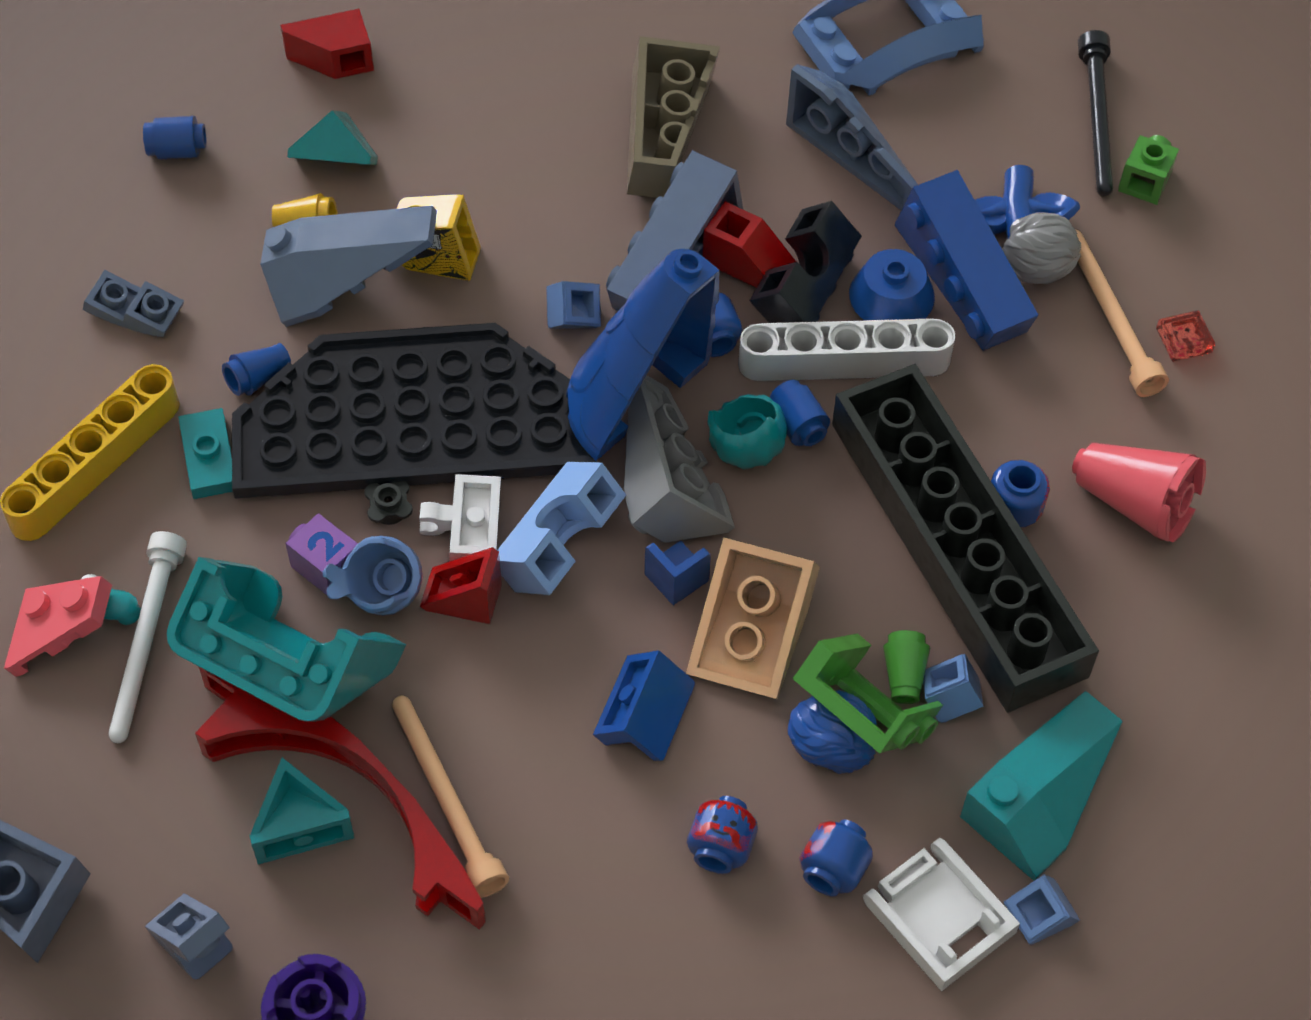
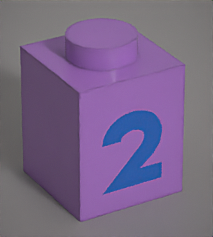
[285,513,358,595]

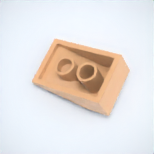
[686,537,820,699]

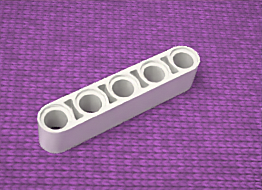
[738,319,955,381]

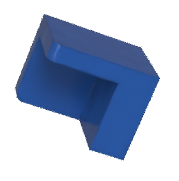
[644,540,711,606]

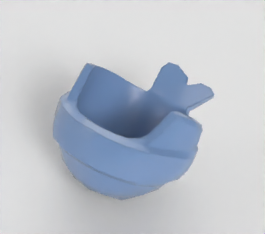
[322,536,423,616]

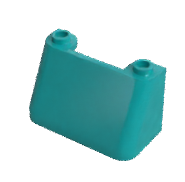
[166,557,407,722]

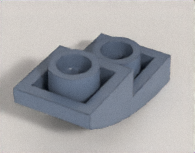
[83,270,184,337]

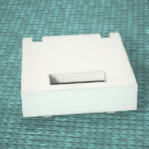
[863,838,1020,991]

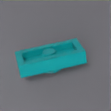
[178,408,233,499]

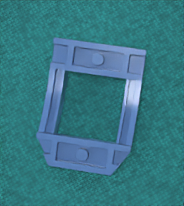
[793,0,984,95]

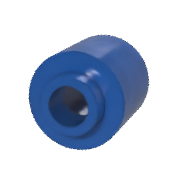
[143,116,207,160]
[770,380,830,446]

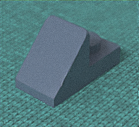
[145,893,233,980]

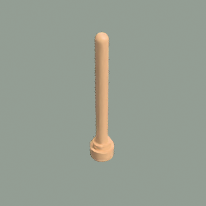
[1076,230,1169,397]
[392,695,509,898]

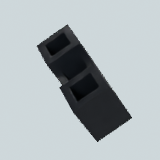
[749,201,862,323]

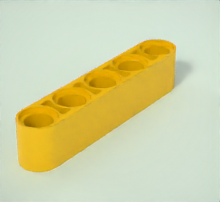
[0,364,180,541]

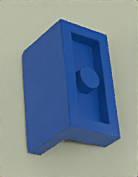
[593,650,695,761]

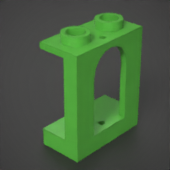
[793,633,943,754]

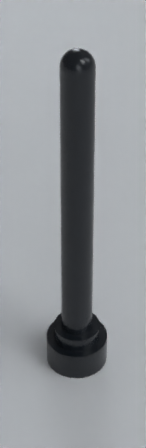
[1078,30,1113,196]

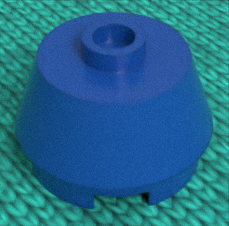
[849,249,935,321]

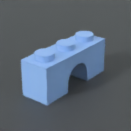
[498,462,626,595]

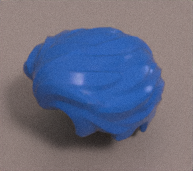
[788,690,877,774]

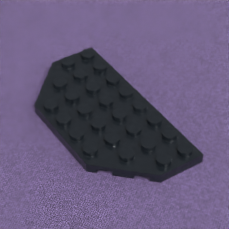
[232,323,597,499]

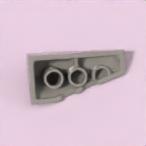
[624,375,735,543]

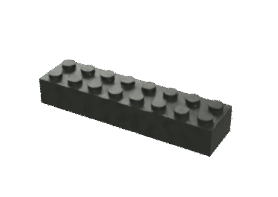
[832,363,1099,713]

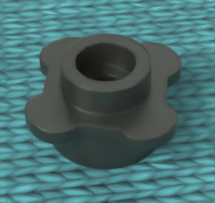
[364,481,413,525]

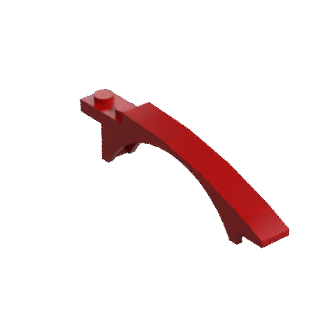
[195,666,486,930]

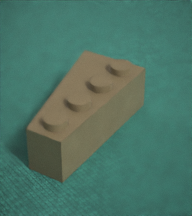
[627,36,720,198]

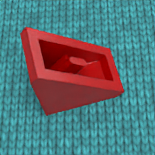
[419,547,502,624]

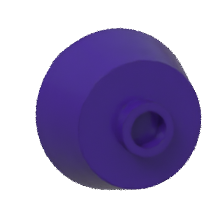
[261,954,366,1020]

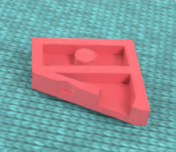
[4,576,112,677]

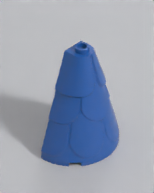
[566,249,720,461]

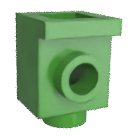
[1118,135,1179,205]

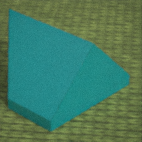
[287,110,378,165]
[249,757,355,865]

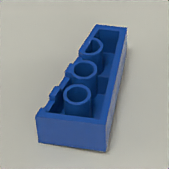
[894,170,1039,351]

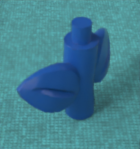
[975,165,1080,239]

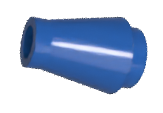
[222,343,291,396]

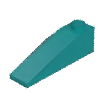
[960,691,1122,881]

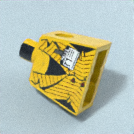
[397,194,481,281]

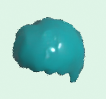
[707,394,788,470]

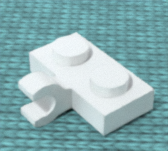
[419,474,501,562]

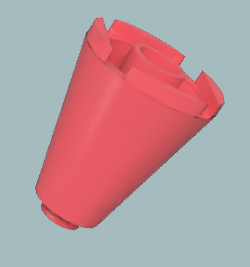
[1072,443,1206,542]

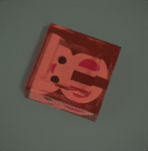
[1156,310,1216,362]

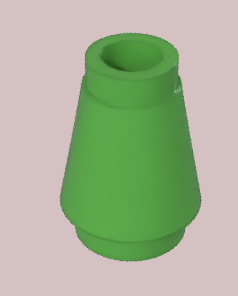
[883,630,930,704]

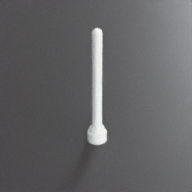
[109,531,187,743]

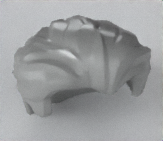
[1002,212,1081,284]

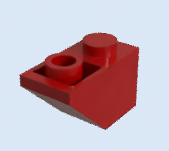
[280,8,374,79]
[702,201,797,288]

